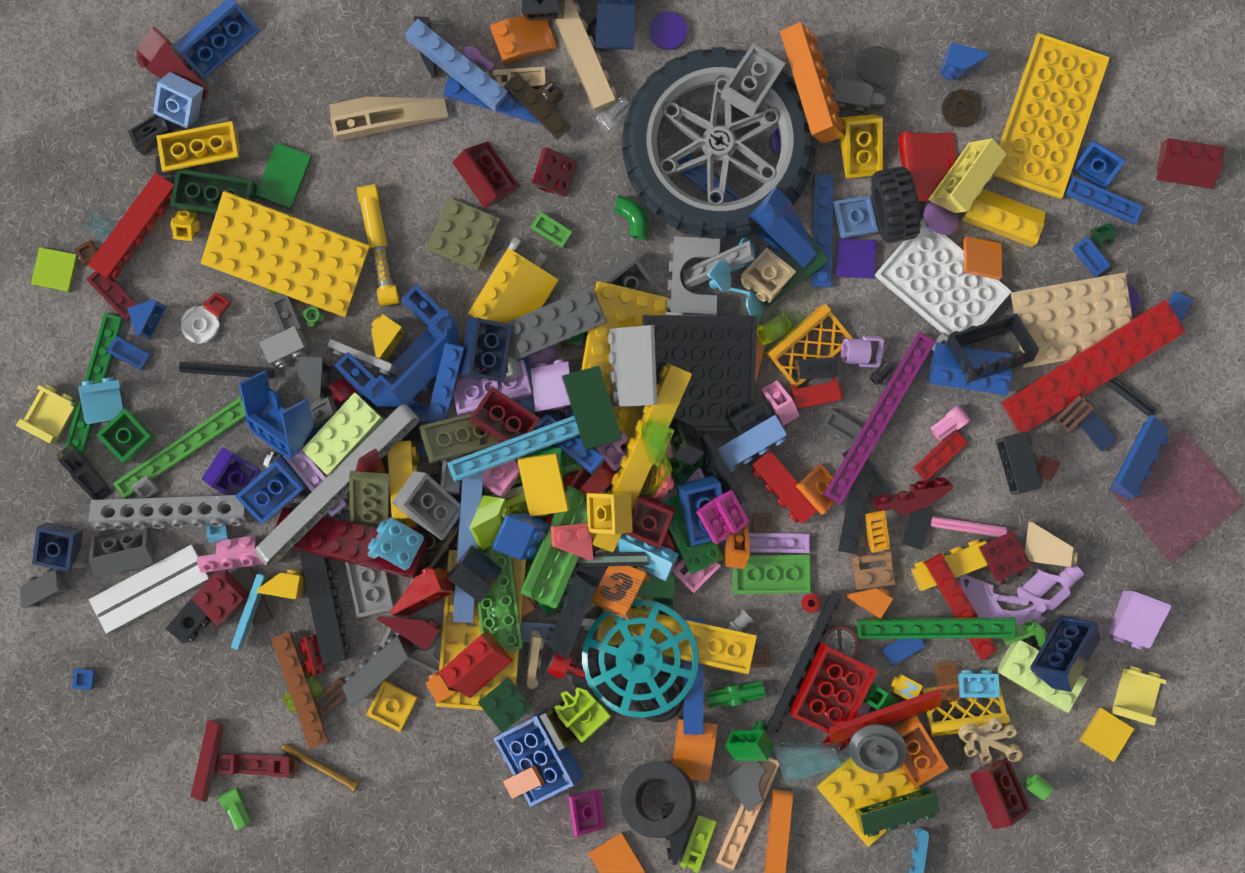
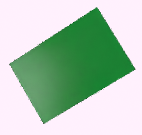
[255,143,312,209]

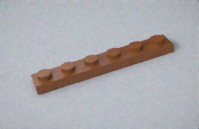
[271,631,329,749]

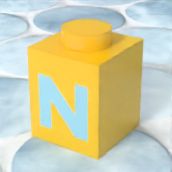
[890,674,923,700]

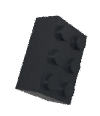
[995,431,1043,495]

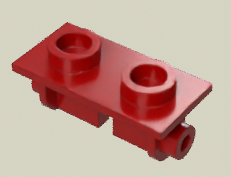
[299,634,326,676]

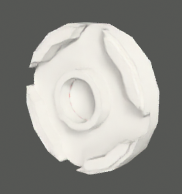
[181,306,220,344]

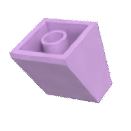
[531,359,572,414]
[1108,591,1172,650]

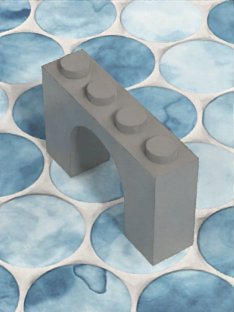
[667,236,720,315]

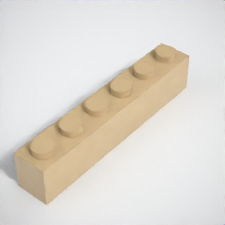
[555,0,617,113]

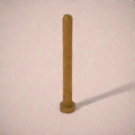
[282,744,360,793]

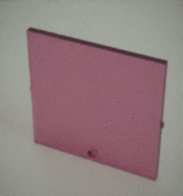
[1109,430,1243,563]

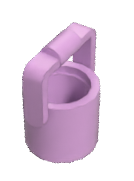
[841,336,884,367]

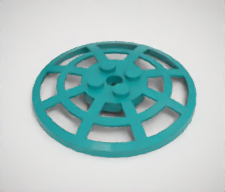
[582,599,699,717]

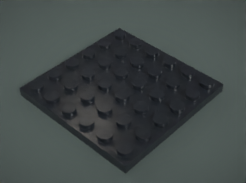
[640,315,757,432]

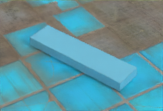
[231,573,268,650]

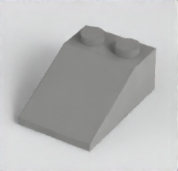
[720,43,786,117]
[392,471,461,540]

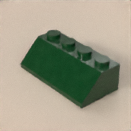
[855,787,940,837]

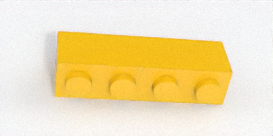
[911,539,987,591]

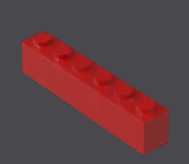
[88,173,174,282]

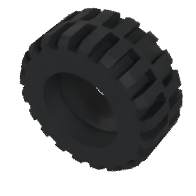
[871,166,921,243]

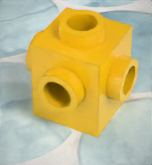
[171,210,200,241]

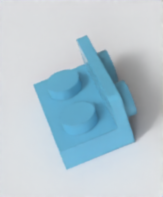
[956,670,1000,698]

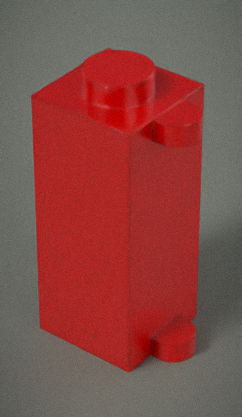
[790,377,843,410]

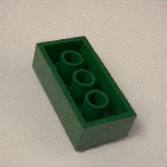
[170,169,257,217]

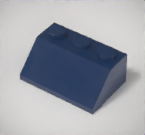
[459,318,512,382]

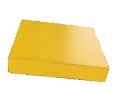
[366,680,418,732]
[1080,707,1134,762]

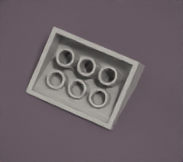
[608,325,657,407]

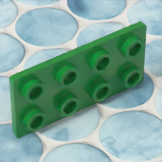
[663,495,724,574]

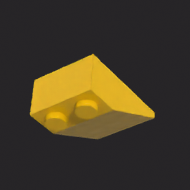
[839,114,883,178]

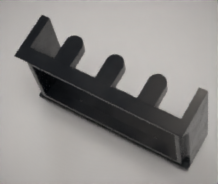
[945,313,1039,383]

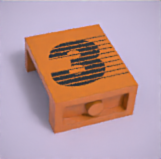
[591,566,650,620]

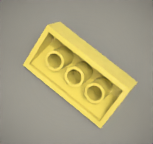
[929,138,1006,213]

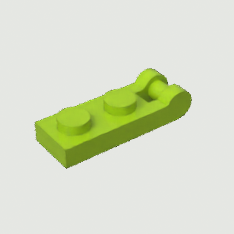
[680,814,716,873]

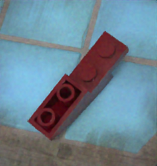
[873,477,953,516]

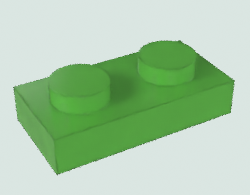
[530,212,573,249]

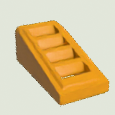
[865,510,890,552]

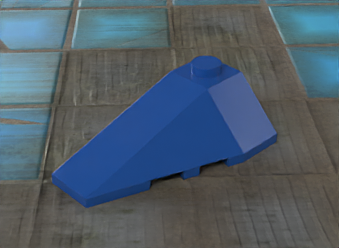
[749,187,817,268]

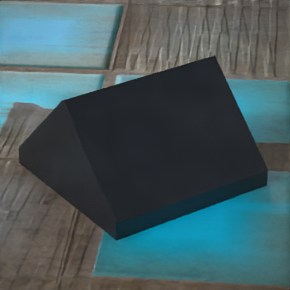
[128,114,173,156]

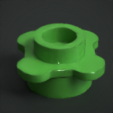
[302,305,324,327]

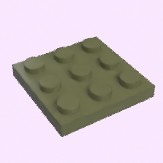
[426,197,501,272]

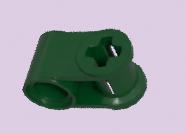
[669,455,704,484]

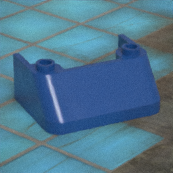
[239,370,314,459]

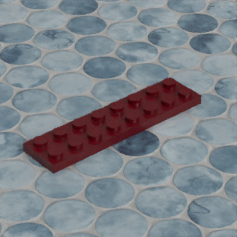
[274,507,427,579]

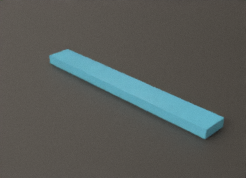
[447,416,580,482]

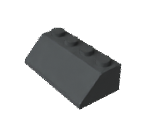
[342,633,417,709]

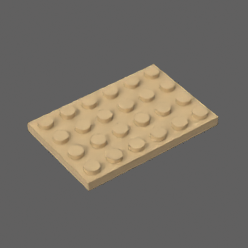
[1011,273,1132,368]

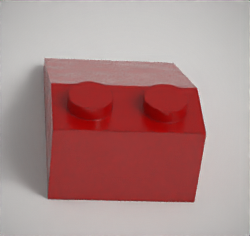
[390,567,455,616]

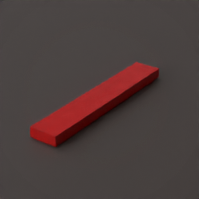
[829,689,941,744]

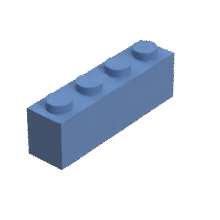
[717,414,788,472]

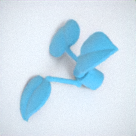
[708,236,763,324]

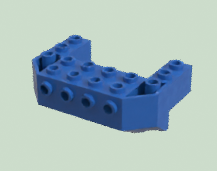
[333,285,459,409]

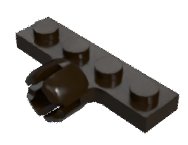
[504,73,571,141]

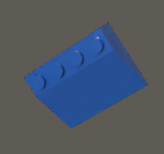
[493,709,584,807]

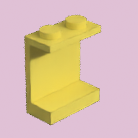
[1111,666,1167,726]

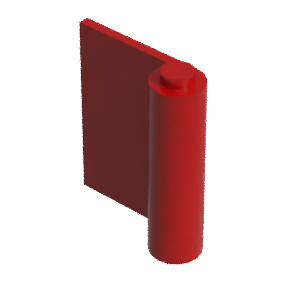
[898,131,957,204]

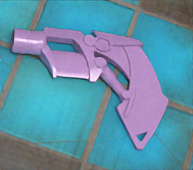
[959,564,1084,626]

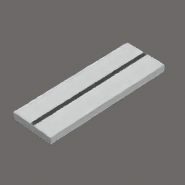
[88,545,210,634]

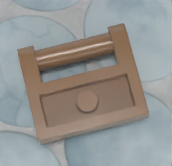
[851,550,895,590]

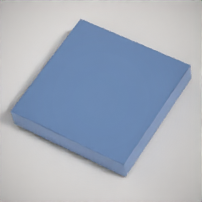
[833,195,879,239]

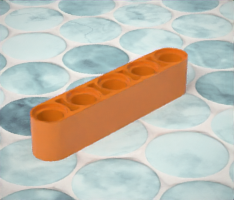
[764,789,793,873]

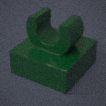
[1090,223,1117,248]

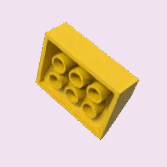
[468,248,559,323]

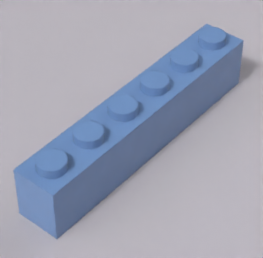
[405,19,508,111]

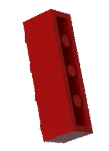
[751,450,818,524]

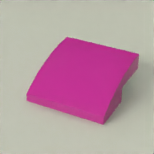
[697,490,749,544]

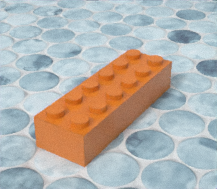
[780,22,845,144]

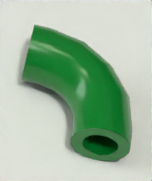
[614,195,649,240]

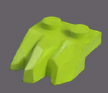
[554,687,612,743]

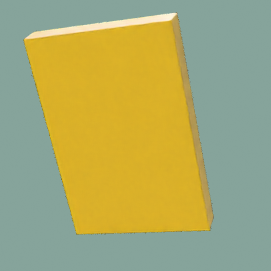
[517,453,569,517]

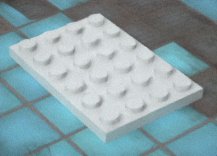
[875,218,1012,337]

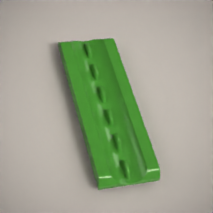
[520,485,588,609]
[477,545,523,651]

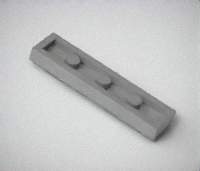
[683,240,755,289]
[327,339,401,376]

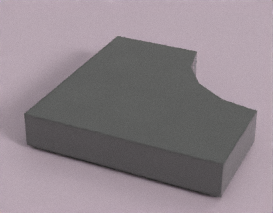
[724,761,767,812]

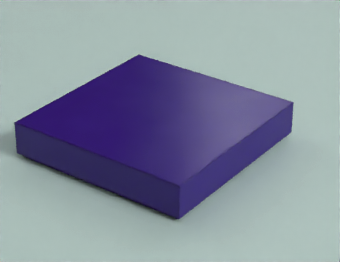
[836,238,876,279]

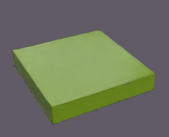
[31,247,78,292]

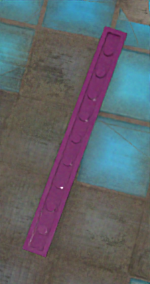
[823,332,935,505]

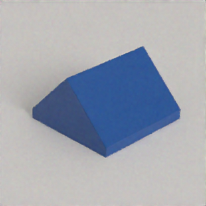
[1072,140,1126,189]
[127,299,167,340]

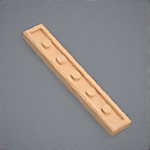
[716,757,781,870]

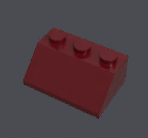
[1156,138,1225,189]
[452,141,520,208]
[468,386,540,443]
[970,757,1031,829]

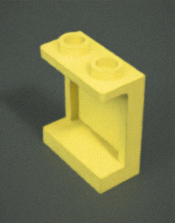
[16,384,77,445]

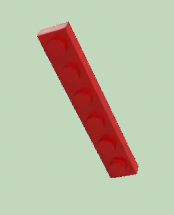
[924,553,998,661]

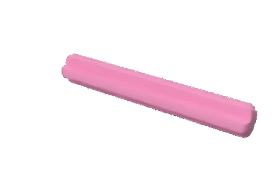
[930,516,1007,537]

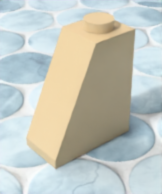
[1025,522,1078,568]

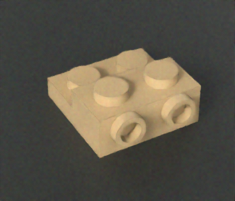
[741,248,796,303]

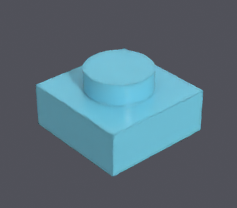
[206,524,228,543]

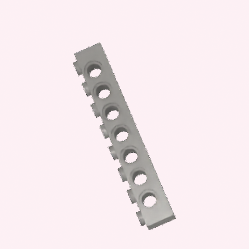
[88,495,249,531]

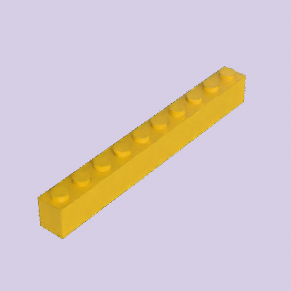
[591,363,692,553]

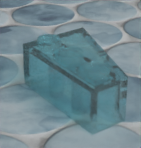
[773,742,844,784]

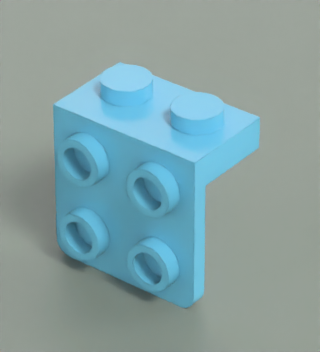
[78,377,123,424]
[367,518,424,570]

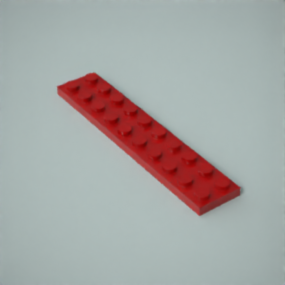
[1000,299,1186,433]

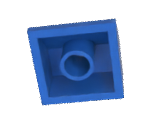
[939,42,989,81]
[492,513,548,560]

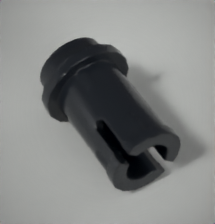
[869,361,894,385]

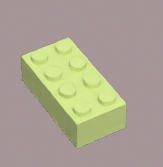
[302,393,386,476]
[996,640,1087,713]

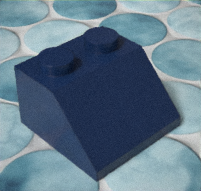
[32,522,83,572]

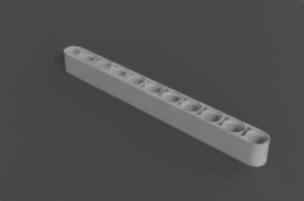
[255,404,419,567]

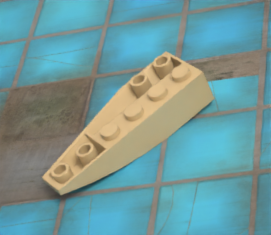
[330,97,449,142]

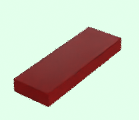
[913,430,968,481]

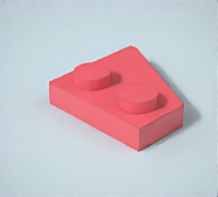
[551,522,593,561]

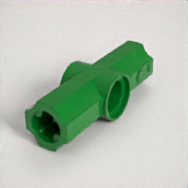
[705,681,765,709]

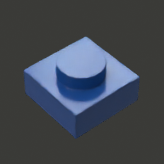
[72,668,96,690]

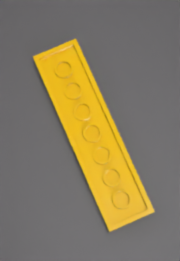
[596,608,757,675]

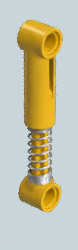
[357,184,400,307]

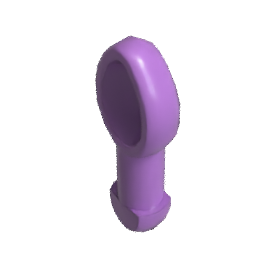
[463,46,495,71]

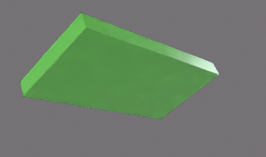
[733,555,811,594]

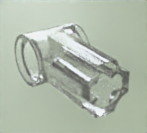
[594,96,631,134]

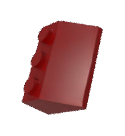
[439,631,513,698]

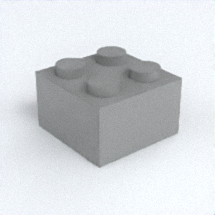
[259,326,311,369]

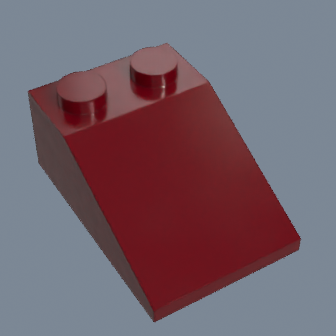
[376,615,442,651]

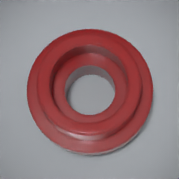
[801,594,821,613]

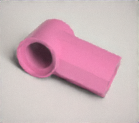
[930,405,971,441]

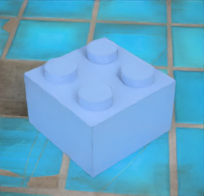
[153,72,204,129]

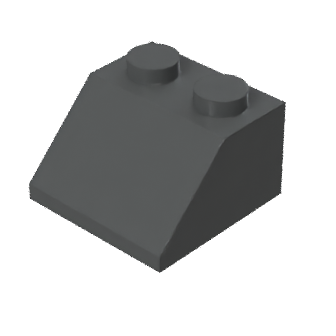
[600,252,657,293]
[20,568,71,608]

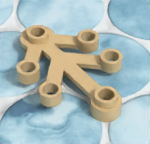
[958,718,1023,763]

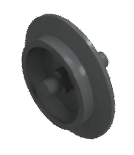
[849,724,907,774]

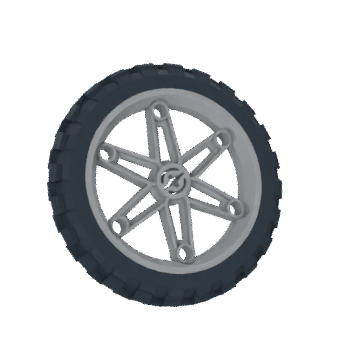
[622,47,817,240]

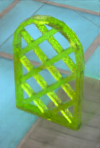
[641,446,672,496]

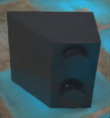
[447,545,502,603]

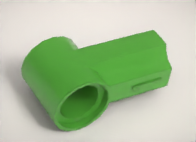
[1025,774,1053,800]
[219,787,253,830]

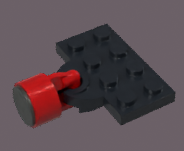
[545,644,642,727]

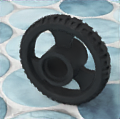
[634,672,684,722]

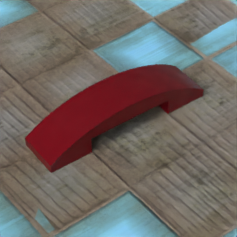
[215,754,290,777]

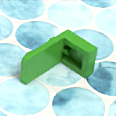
[1002,619,1048,649]

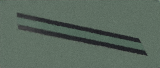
[575,552,649,567]

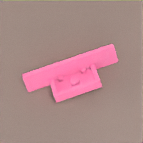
[197,536,264,573]

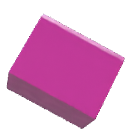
[569,789,605,837]

